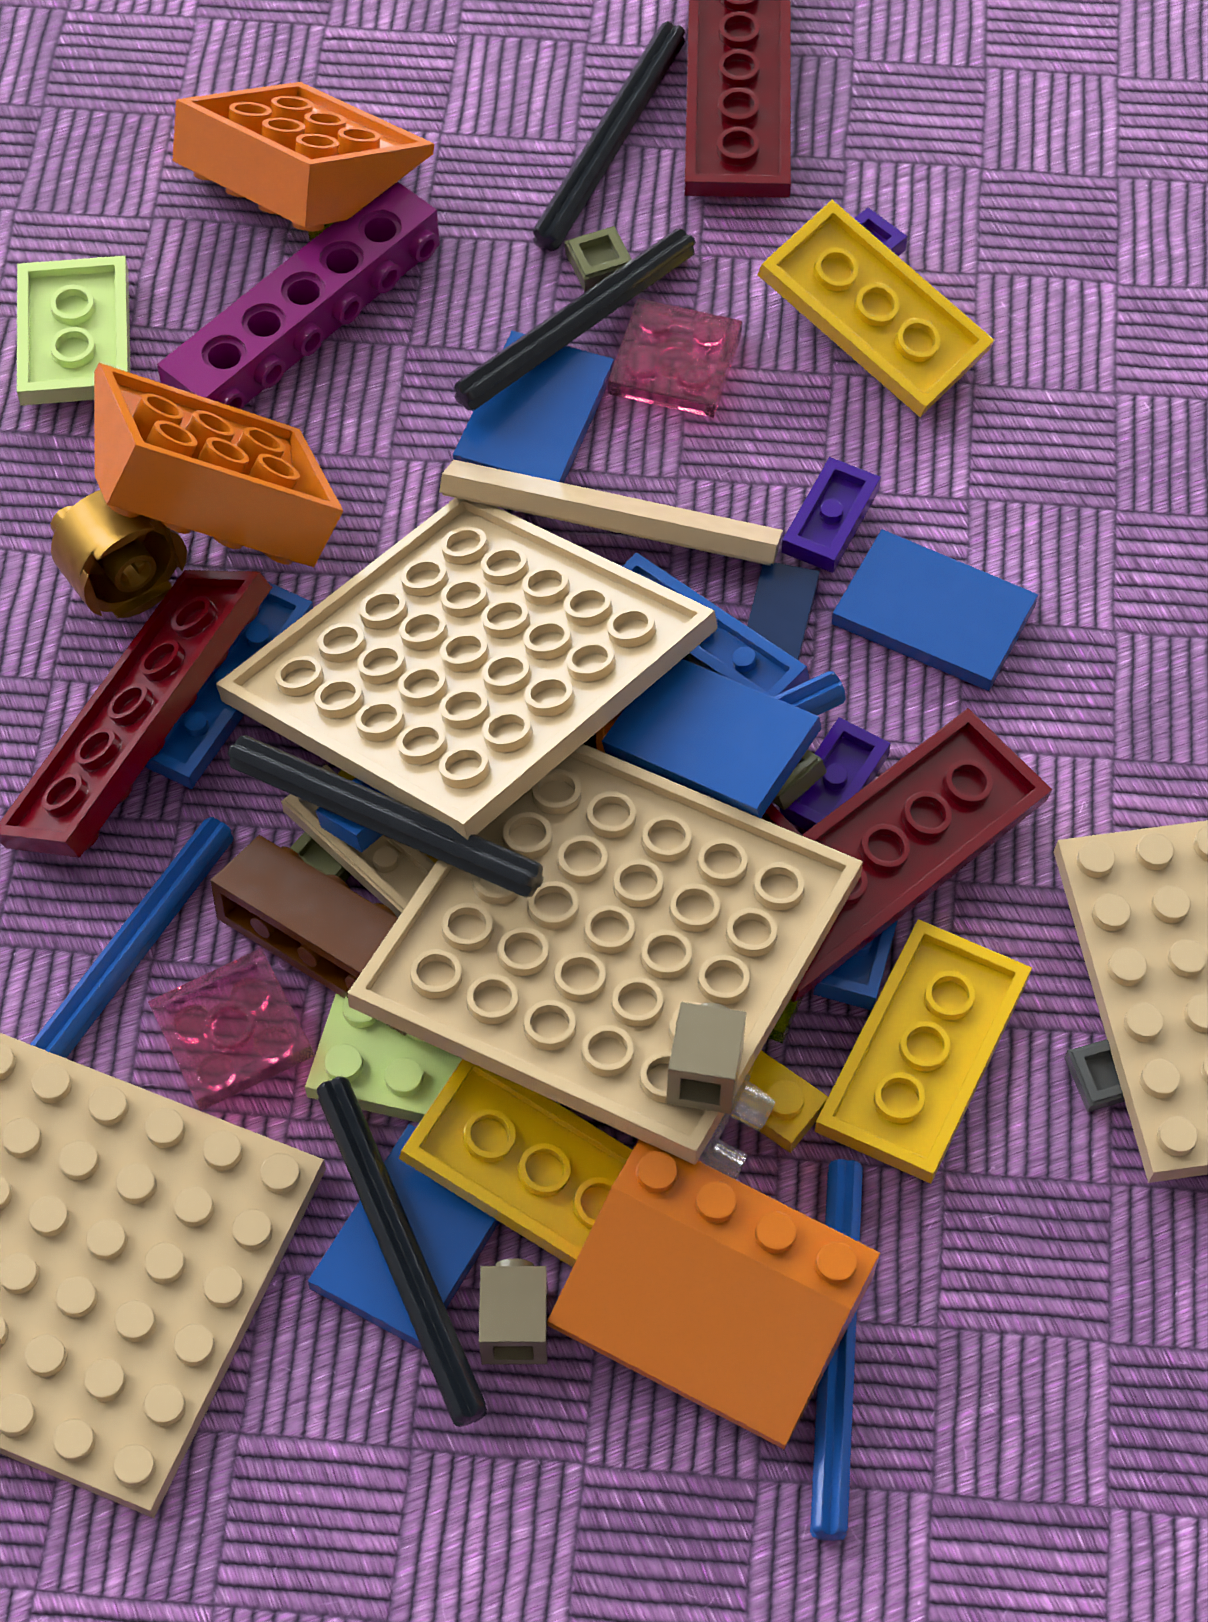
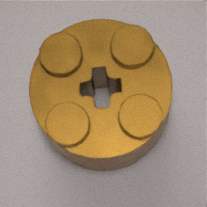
[50,490,187,618]

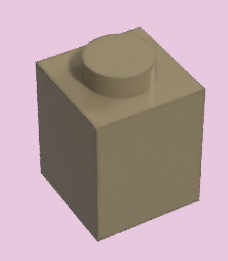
[666,1002,747,1114]
[479,1258,548,1365]

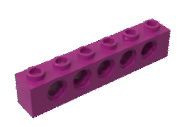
[157,182,440,410]

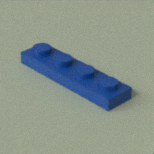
[622,552,810,697]
[145,582,313,789]

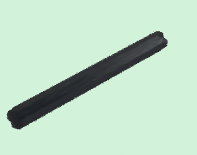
[533,21,685,251]
[454,229,696,411]
[227,735,544,898]
[317,1076,487,1427]

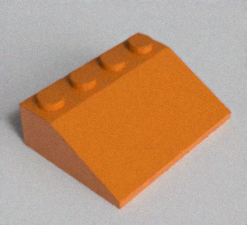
[173,82,435,231]
[94,363,344,568]
[547,1139,880,1450]

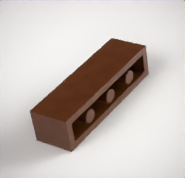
[210,835,407,1036]

